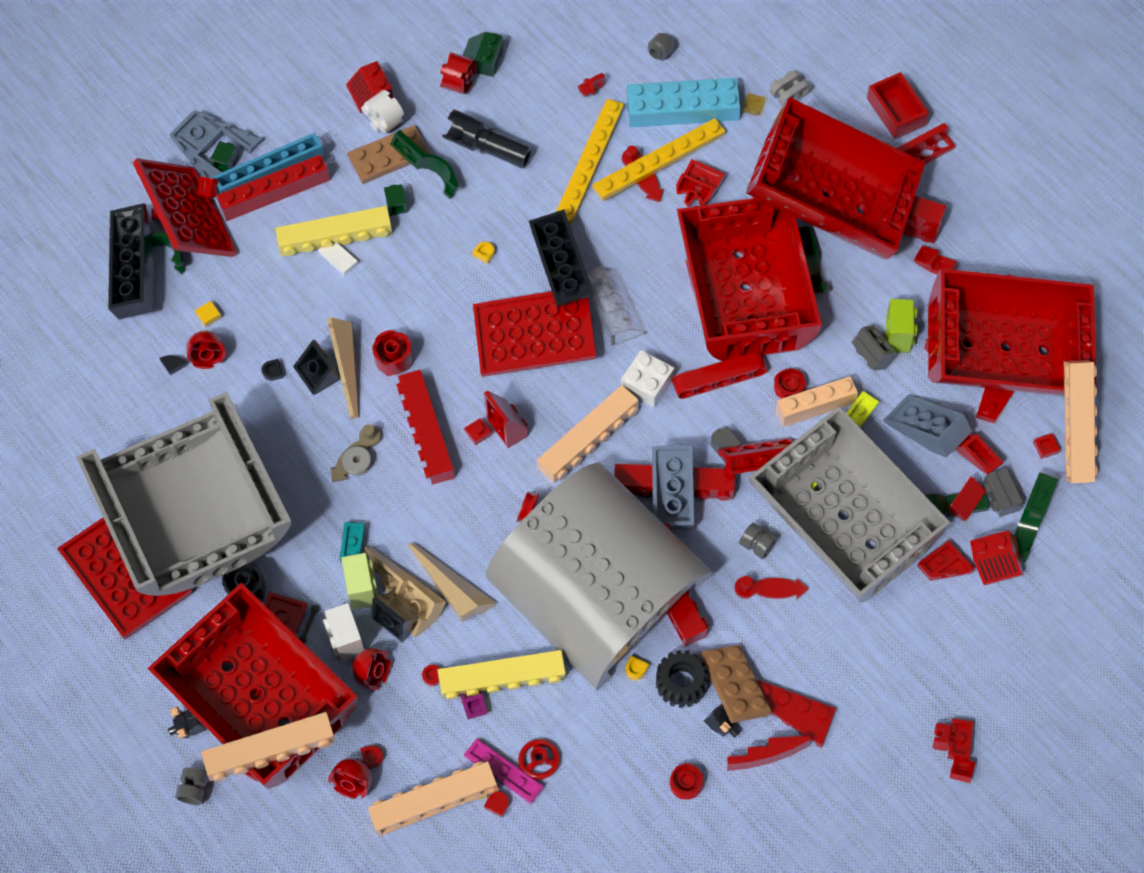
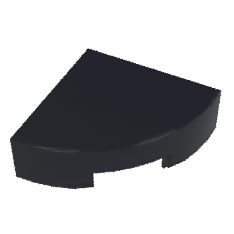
[159,355,187,375]

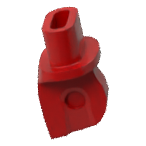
[577,73,605,97]

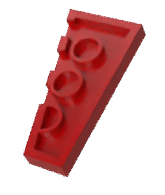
[976,388,1015,424]
[756,680,836,748]

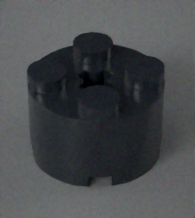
[222,562,266,600]

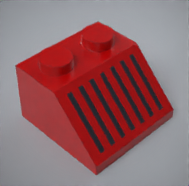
[346,61,393,114]
[970,530,1023,586]

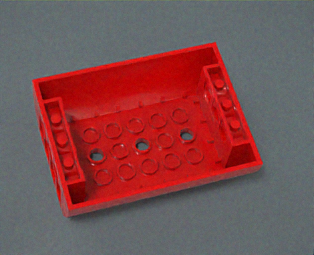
[746,97,925,260]
[677,198,822,361]
[928,268,1097,396]
[147,583,357,788]

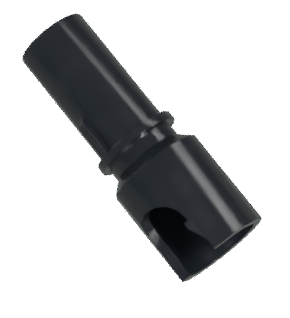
[442,109,532,169]

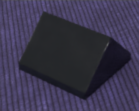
[293,340,339,395]
[372,593,419,643]

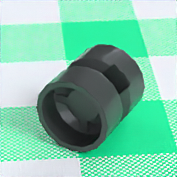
[739,523,777,560]
[175,767,209,805]

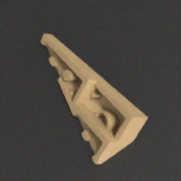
[327,317,359,419]
[408,543,496,622]
[363,546,446,637]

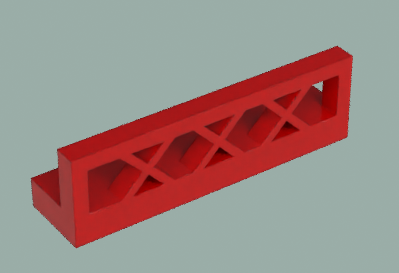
[896,123,955,164]
[718,438,794,475]

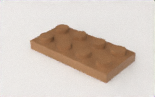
[347,125,429,185]
[700,645,771,723]

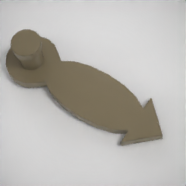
[331,424,381,483]

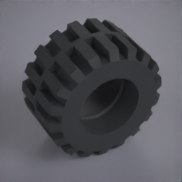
[656,650,708,708]

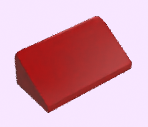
[948,476,986,522]

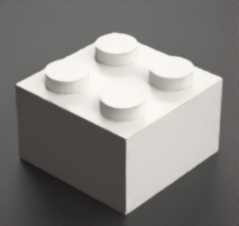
[621,350,674,408]
[323,603,364,662]

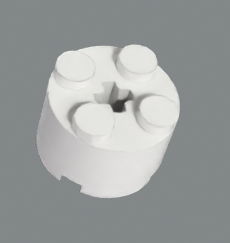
[361,90,405,133]

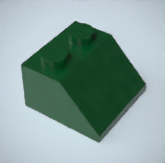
[463,32,503,77]

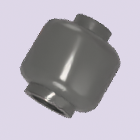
[648,33,675,60]

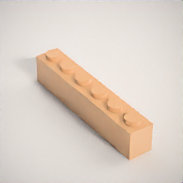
[1064,360,1098,483]
[537,385,638,483]
[201,712,335,782]
[368,762,499,836]

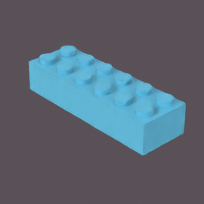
[627,77,740,128]

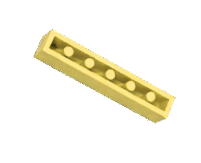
[275,206,392,256]
[438,650,565,700]

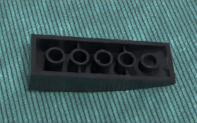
[108,203,154,319]
[528,209,594,307]

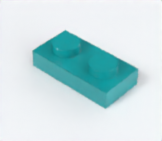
[339,522,365,562]

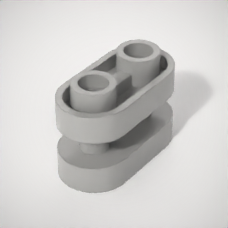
[769,70,812,106]

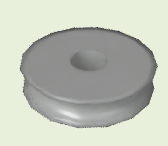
[342,446,372,475]

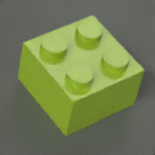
[886,299,917,353]

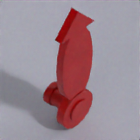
[621,145,663,202]
[734,576,809,600]

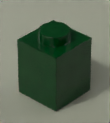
[210,141,239,172]
[384,184,408,216]

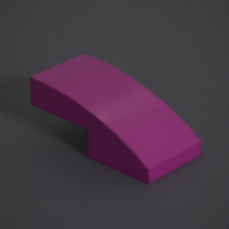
[460,691,488,720]

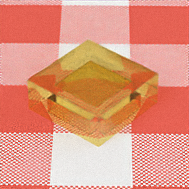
[742,93,765,116]

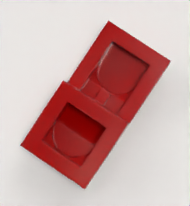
[914,246,958,275]

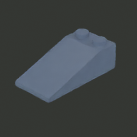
[883,395,972,458]
[652,445,694,529]

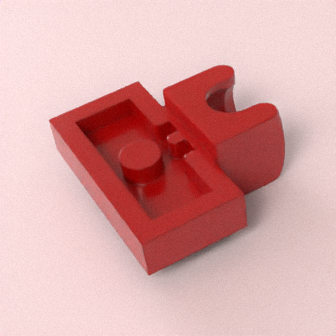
[932,718,973,762]

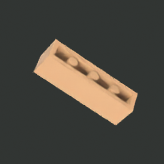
[776,376,858,427]

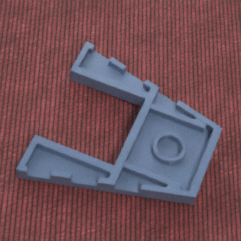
[170,110,263,178]

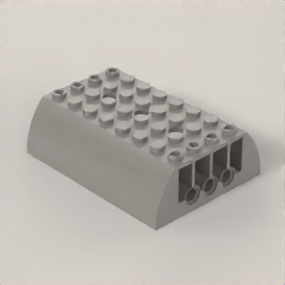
[749,406,950,603]

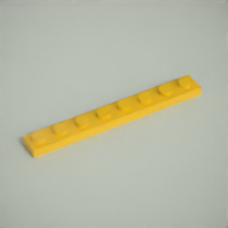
[556,99,624,225]
[592,118,725,201]

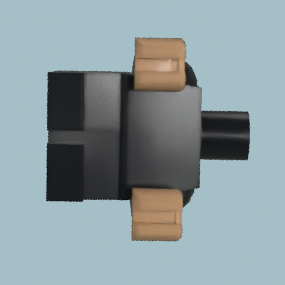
[704,703,740,738]
[168,706,206,739]

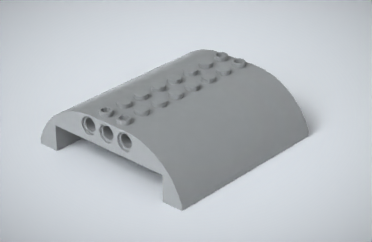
[76,392,292,595]
[486,462,713,691]

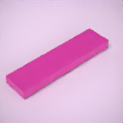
[464,738,544,804]

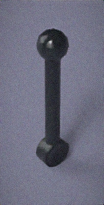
[299,605,319,643]

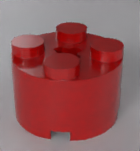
[440,52,477,94]
[372,330,413,376]

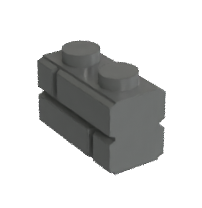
[851,325,897,371]
[982,468,1024,517]

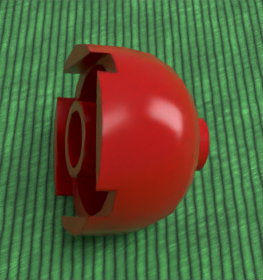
[186,330,226,369]
[352,648,391,690]
[328,758,372,799]

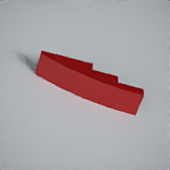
[955,433,1003,475]
[726,736,811,771]

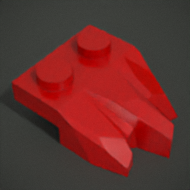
[676,159,725,207]

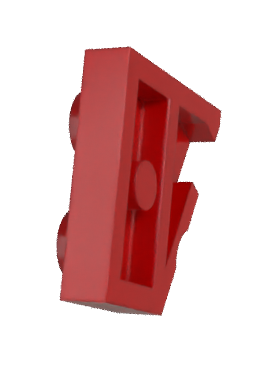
[917,540,974,581]

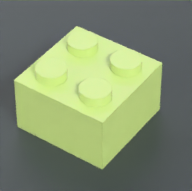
[341,553,378,610]

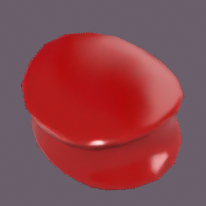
[774,368,807,399]
[516,491,539,522]
[669,763,704,800]

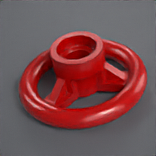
[518,739,560,780]

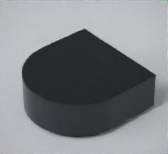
[261,359,283,381]

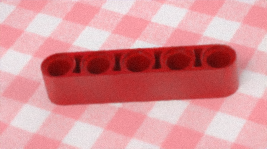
[671,352,768,399]

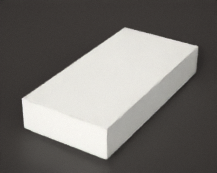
[318,242,358,276]

